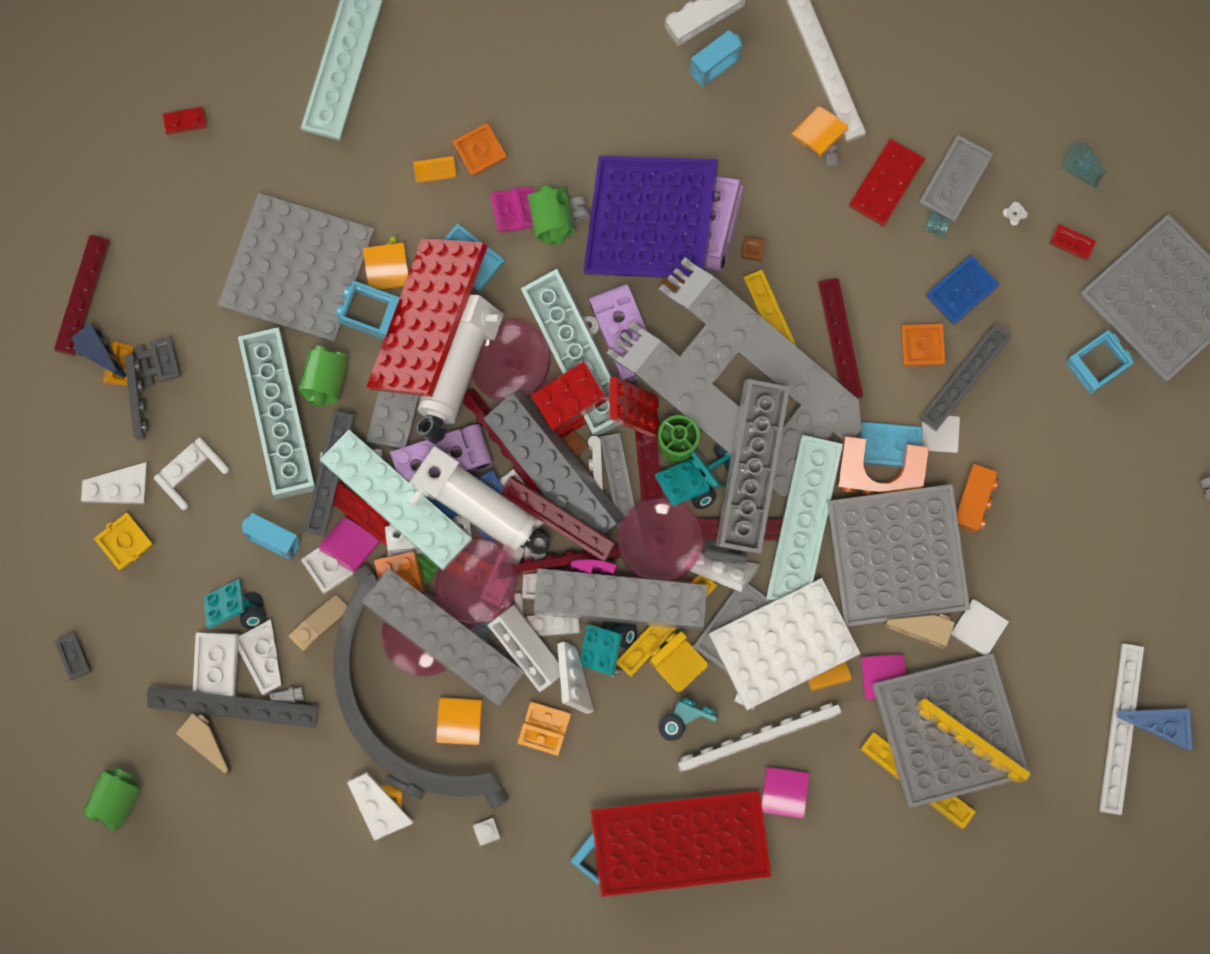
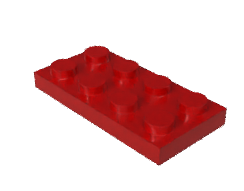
[849,138,925,227]
[610,377,659,437]

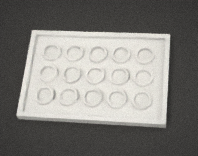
[708,578,860,711]

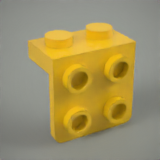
[650,631,708,693]

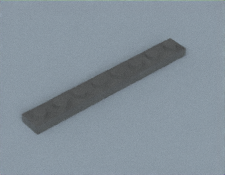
[147,686,318,728]

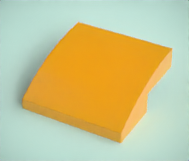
[791,106,849,157]
[363,242,408,290]
[436,697,482,745]
[518,700,571,756]

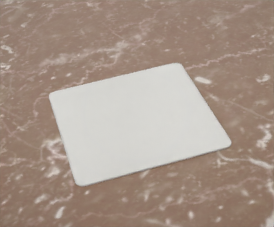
[922,416,960,453]

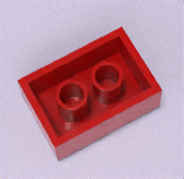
[531,361,610,433]

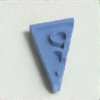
[1116,709,1192,750]

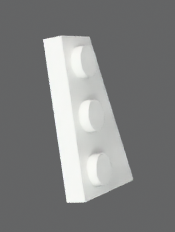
[81,462,148,504]
[684,551,759,592]
[238,619,282,696]
[557,642,594,714]
[347,772,414,840]

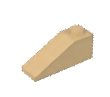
[288,595,348,654]
[884,614,955,649]
[176,714,231,775]

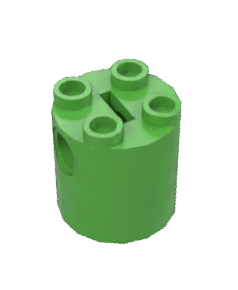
[527,185,576,245]
[298,346,348,407]
[657,415,700,465]
[82,768,141,831]

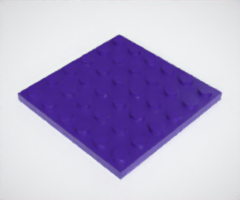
[583,156,719,279]

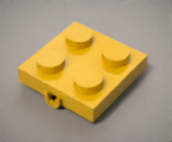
[94,512,154,572]

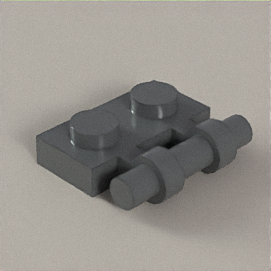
[137,337,180,386]

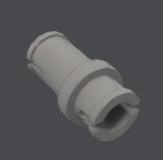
[270,686,305,704]

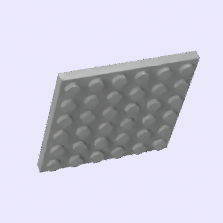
[218,193,375,343]
[1079,214,1210,384]
[827,484,970,626]
[872,653,1030,809]

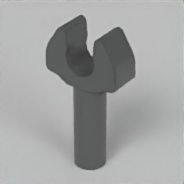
[386,775,424,800]

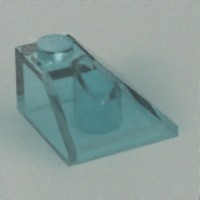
[1061,141,1106,188]

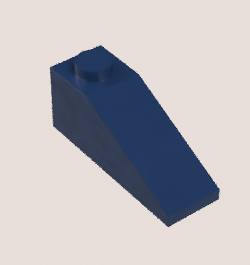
[71,324,127,378]

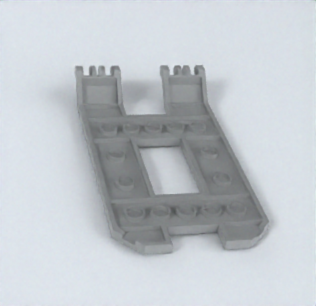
[606,257,861,496]

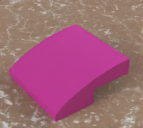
[490,187,534,233]
[318,517,379,573]
[571,560,617,576]
[861,655,906,700]
[762,767,809,818]

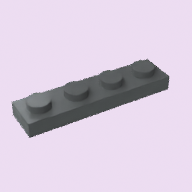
[124,354,148,440]

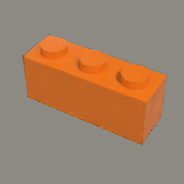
[956,464,999,534]

